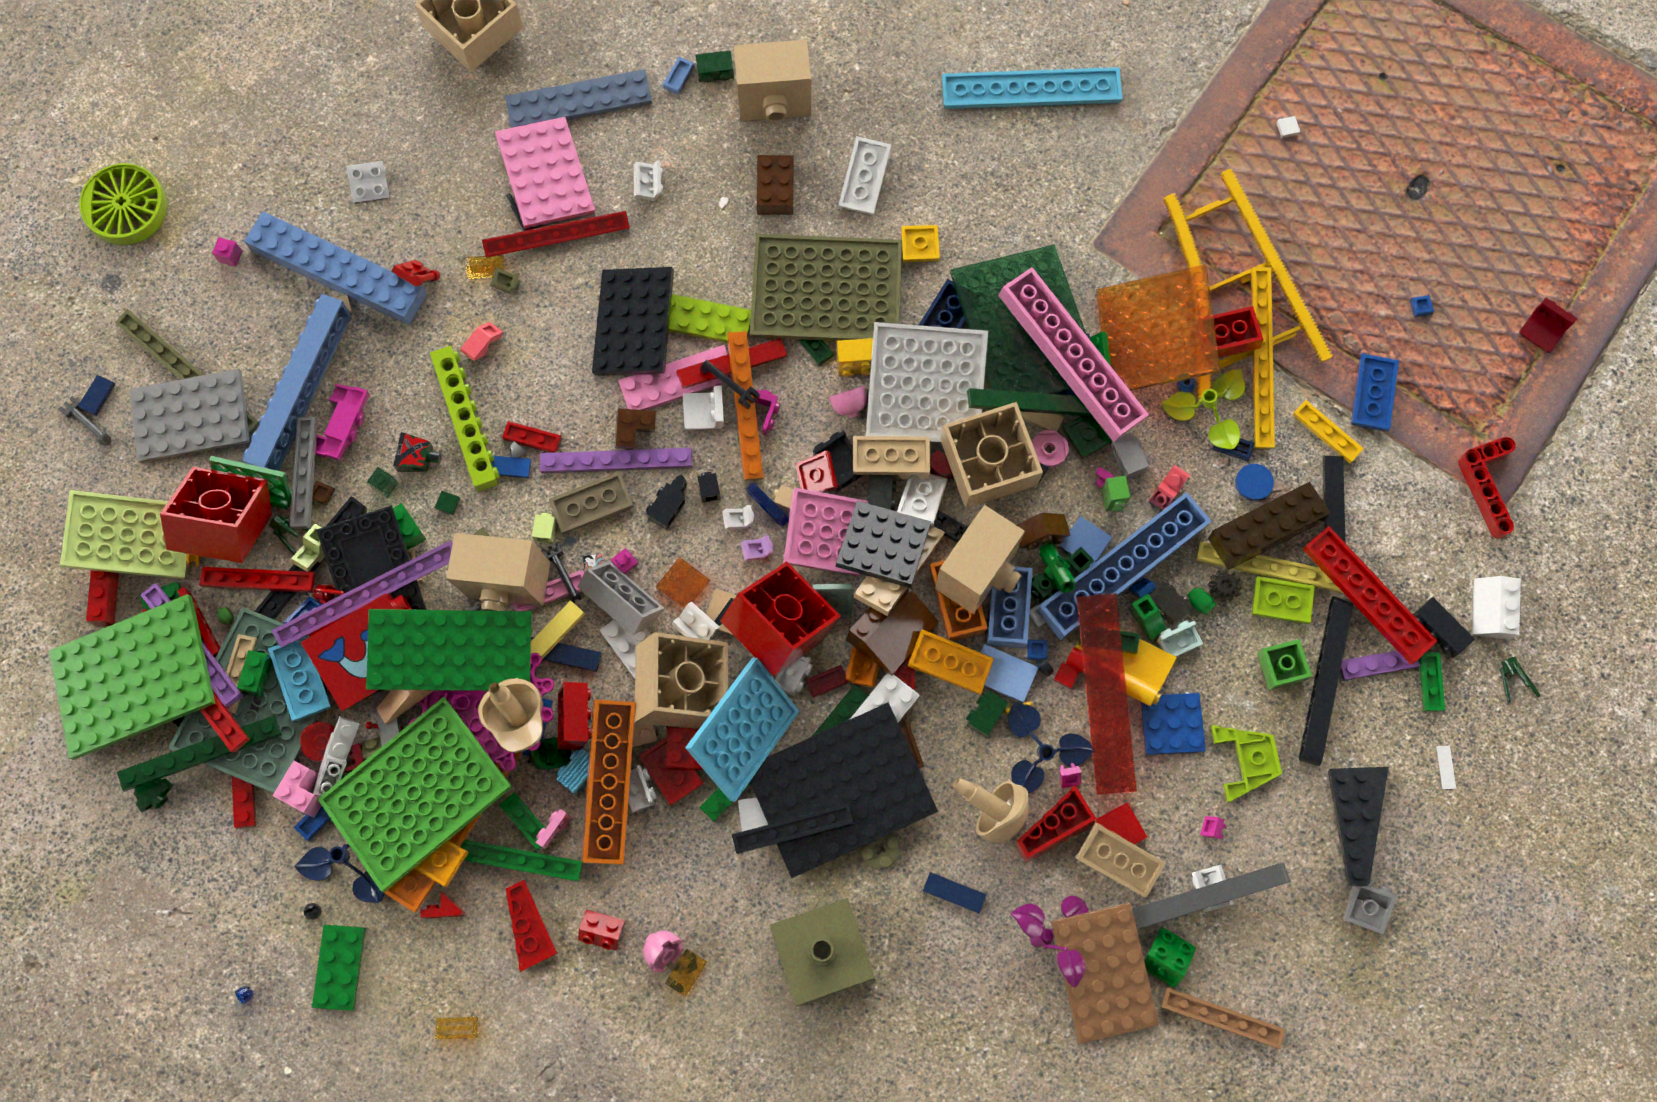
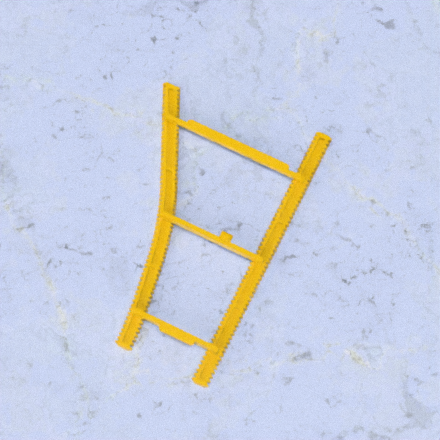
[1162,169,1333,399]

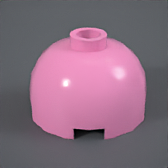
[829,386,868,418]
[643,930,683,973]

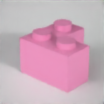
[273,761,322,818]

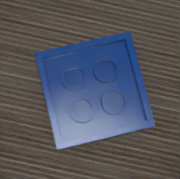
[1140,693,1206,755]

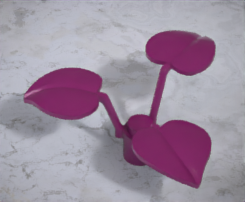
[1011,895,1089,988]

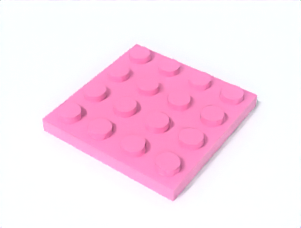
[783,488,868,576]

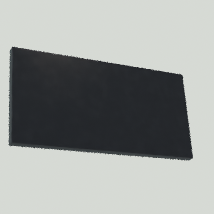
[316,505,427,616]

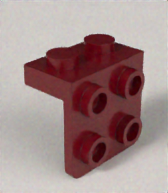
[1519,297,1577,353]

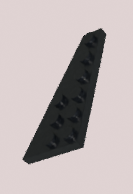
[1328,767,1389,886]

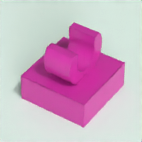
[1095,467,1115,488]
[611,548,638,574]
[1060,763,1081,788]
[1200,816,1227,839]

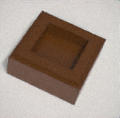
[312,481,335,506]

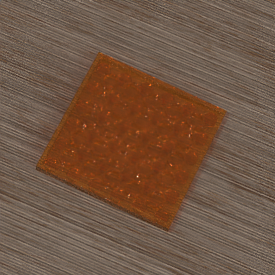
[1096,264,1221,391]

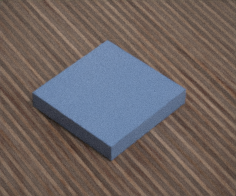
[1059,516,1112,568]

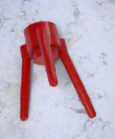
[313,584,344,604]

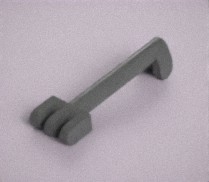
[58,396,111,446]

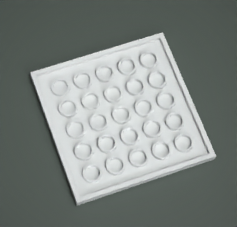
[866,322,988,442]

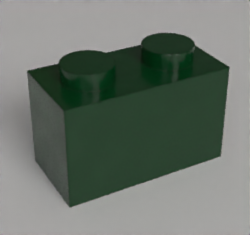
[695,50,734,83]
[966,690,1008,739]

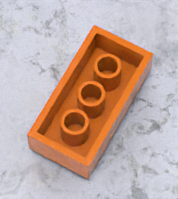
[929,560,988,642]

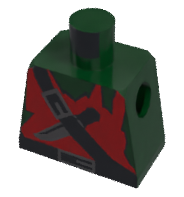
[393,432,441,472]

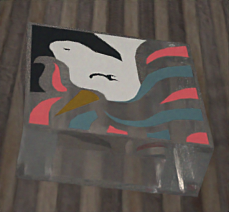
[583,553,603,573]

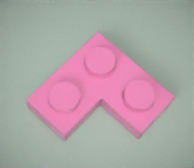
[536,809,572,849]

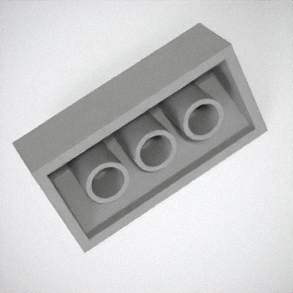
[577,561,665,635]

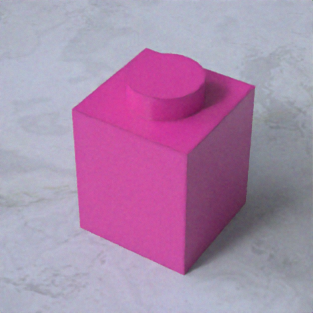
[212,237,242,267]

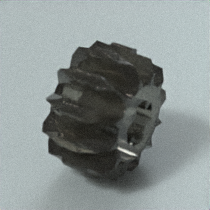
[1208,569,1242,602]

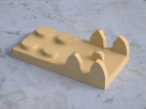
[853,436,930,480]
[1075,822,1166,898]

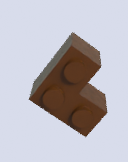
[614,408,656,450]
[1016,513,1071,551]

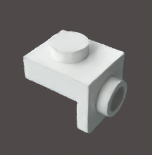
[722,505,754,529]

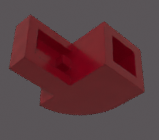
[930,450,954,479]

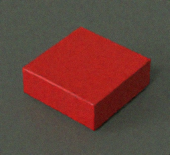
[1053,662,1079,689]

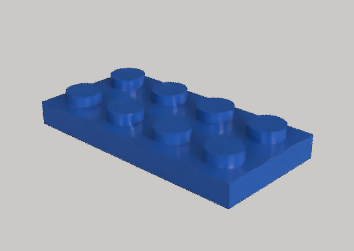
[1351,353,1399,432]

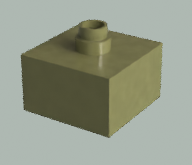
[770,898,875,1006]

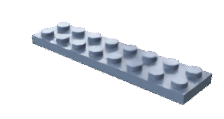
[505,69,652,128]

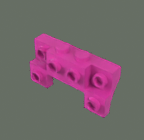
[315,383,370,461]

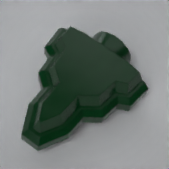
[133,778,173,813]

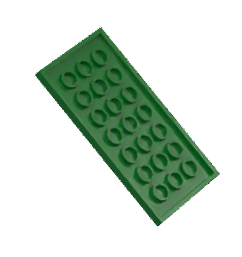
[366,609,532,691]

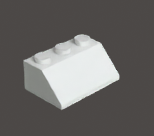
[1472,576,1521,640]

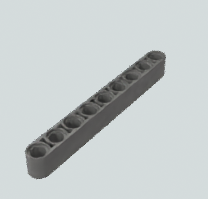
[1132,862,1291,929]

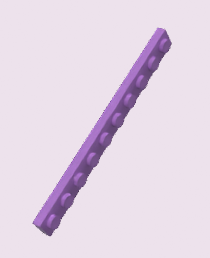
[272,540,453,648]

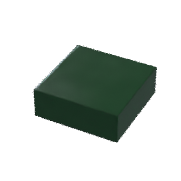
[434,491,461,515]

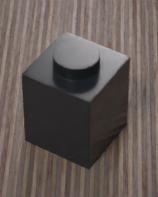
[697,472,721,503]

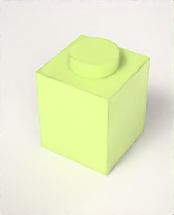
[532,513,557,544]

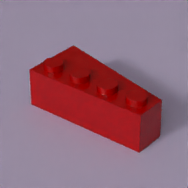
[1016,785,1096,863]

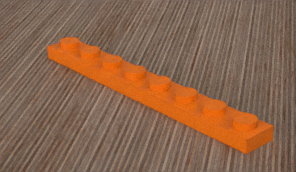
[727,331,763,481]

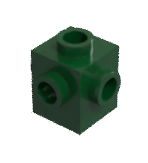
[1031,572,1058,603]

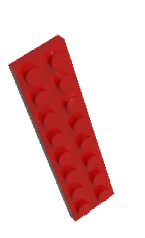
[1302,526,1437,665]

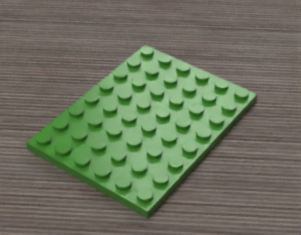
[49,594,215,760]
[318,697,513,893]

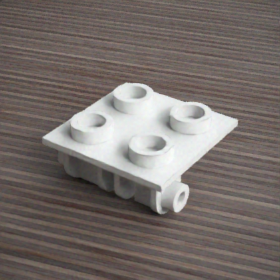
[346,161,389,203]

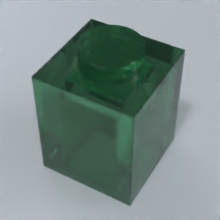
[367,467,398,498]

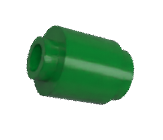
[1187,587,1216,615]

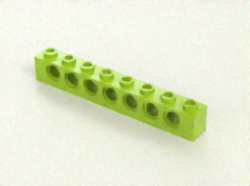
[430,345,500,492]

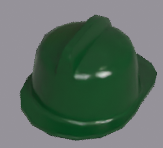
[527,737,571,771]

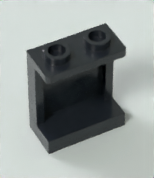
[813,431,863,492]

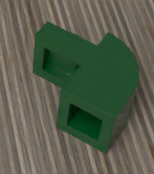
[1066,547,1095,578]

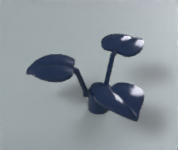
[1008,702,1095,794]
[294,844,385,903]

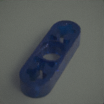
[745,482,789,528]

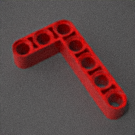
[1458,437,1516,539]

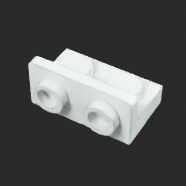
[672,602,720,640]

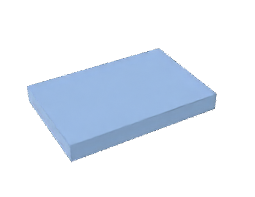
[981,644,1038,703]

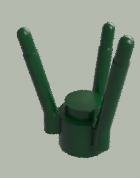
[269,515,310,555]
[1499,657,1541,703]

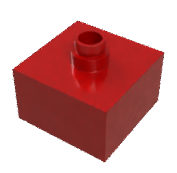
[160,467,272,563]
[720,561,841,677]

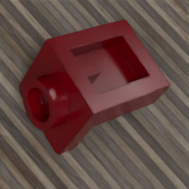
[345,743,364,773]

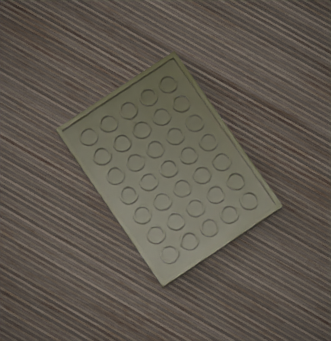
[750,234,902,341]

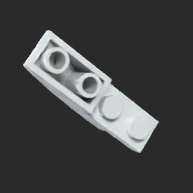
[313,716,360,796]

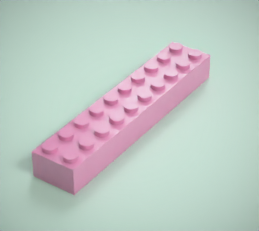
[998,267,1149,442]

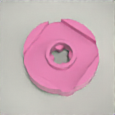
[1032,430,1069,468]

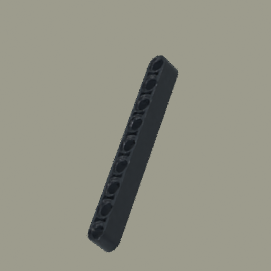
[1299,596,1353,766]

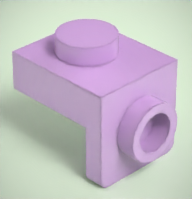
[741,535,773,561]

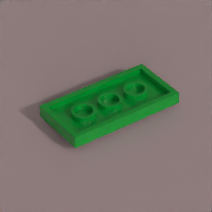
[312,924,366,1011]

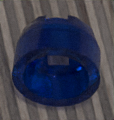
[235,986,253,1005]

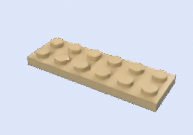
[854,526,945,616]

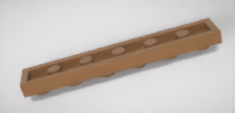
[1160,987,1286,1049]

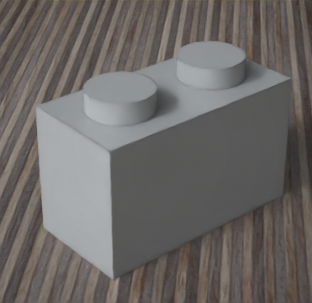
[1110,433,1150,479]

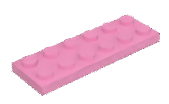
[618,345,732,410]

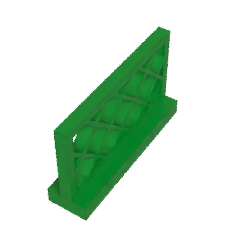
[209,456,292,510]

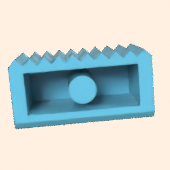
[556,748,589,796]

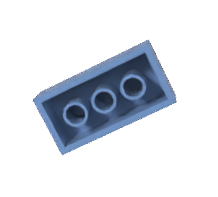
[986,567,1032,649]

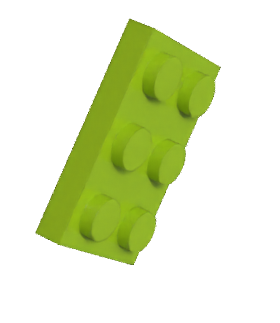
[1251,576,1315,624]

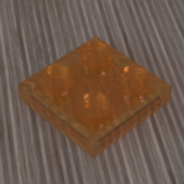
[656,557,710,609]

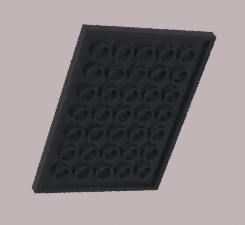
[750,702,938,878]

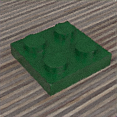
[1062,416,1112,459]

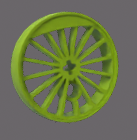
[79,163,168,245]

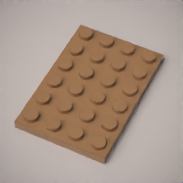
[1050,903,1159,1044]

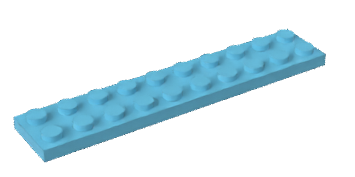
[942,67,1122,109]

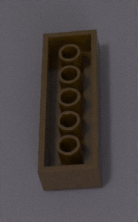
[1208,482,1331,570]

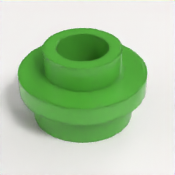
[216,606,234,625]

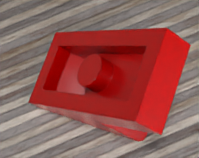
[420,892,465,919]

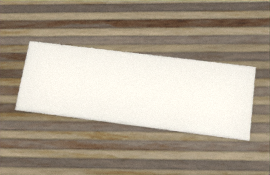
[1436,746,1456,789]

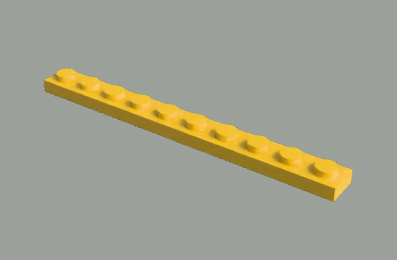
[1251,267,1275,449]

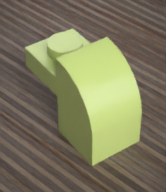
[291,524,325,572]

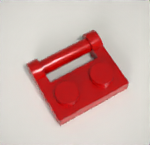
[392,260,440,287]

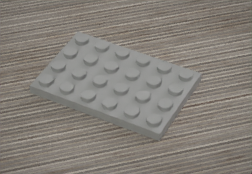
[130,369,250,463]

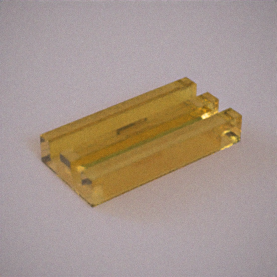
[435,1017,478,1039]

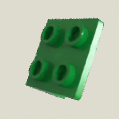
[1144,927,1196,989]

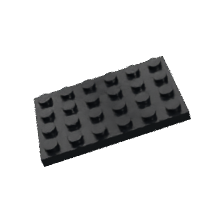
[592,267,674,375]

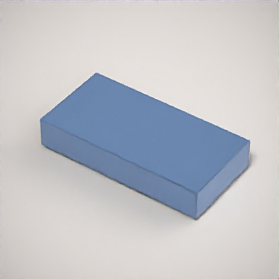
[663,57,695,95]

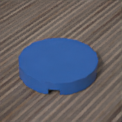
[1235,464,1274,501]

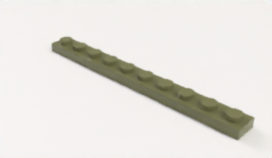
[115,309,259,437]

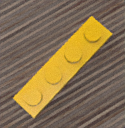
[1292,400,1364,464]

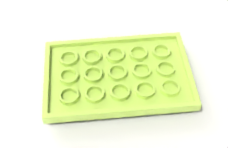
[60,490,187,579]

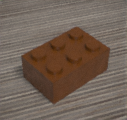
[756,155,794,215]

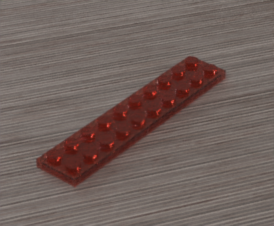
[1077,593,1137,795]

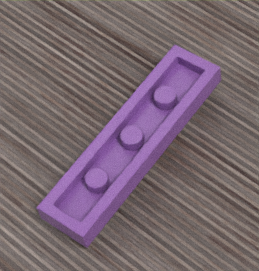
[1340,651,1420,681]

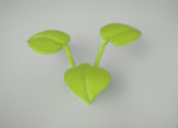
[1162,369,1245,450]

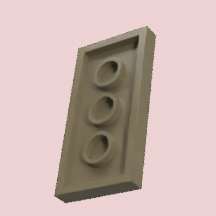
[549,471,634,535]

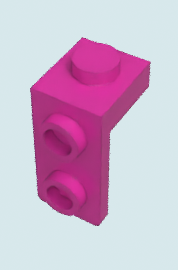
[754,390,780,436]

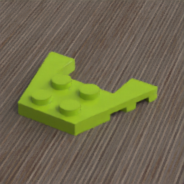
[1210,725,1282,803]

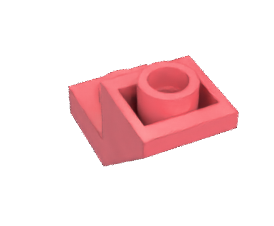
[460,322,503,361]
[1149,464,1190,510]

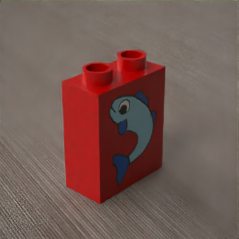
[300,593,412,711]

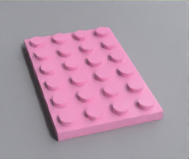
[495,117,595,229]

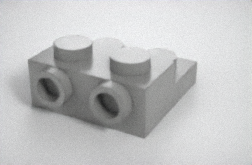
[1343,881,1397,934]

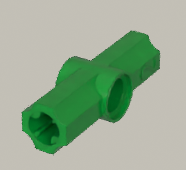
[1039,543,1076,594]

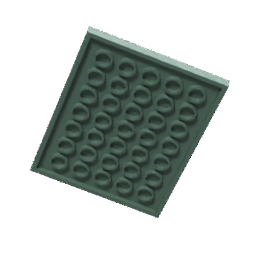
[168,607,330,793]

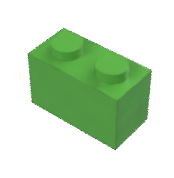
[1101,476,1130,513]

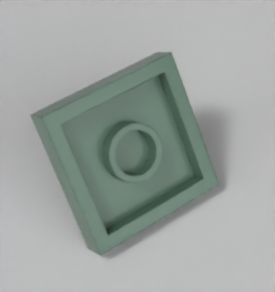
[813,581,852,618]

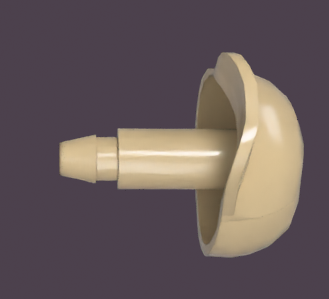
[478,678,543,753]
[953,778,1029,843]

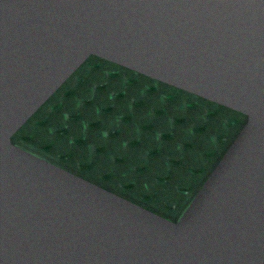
[950,244,1087,394]

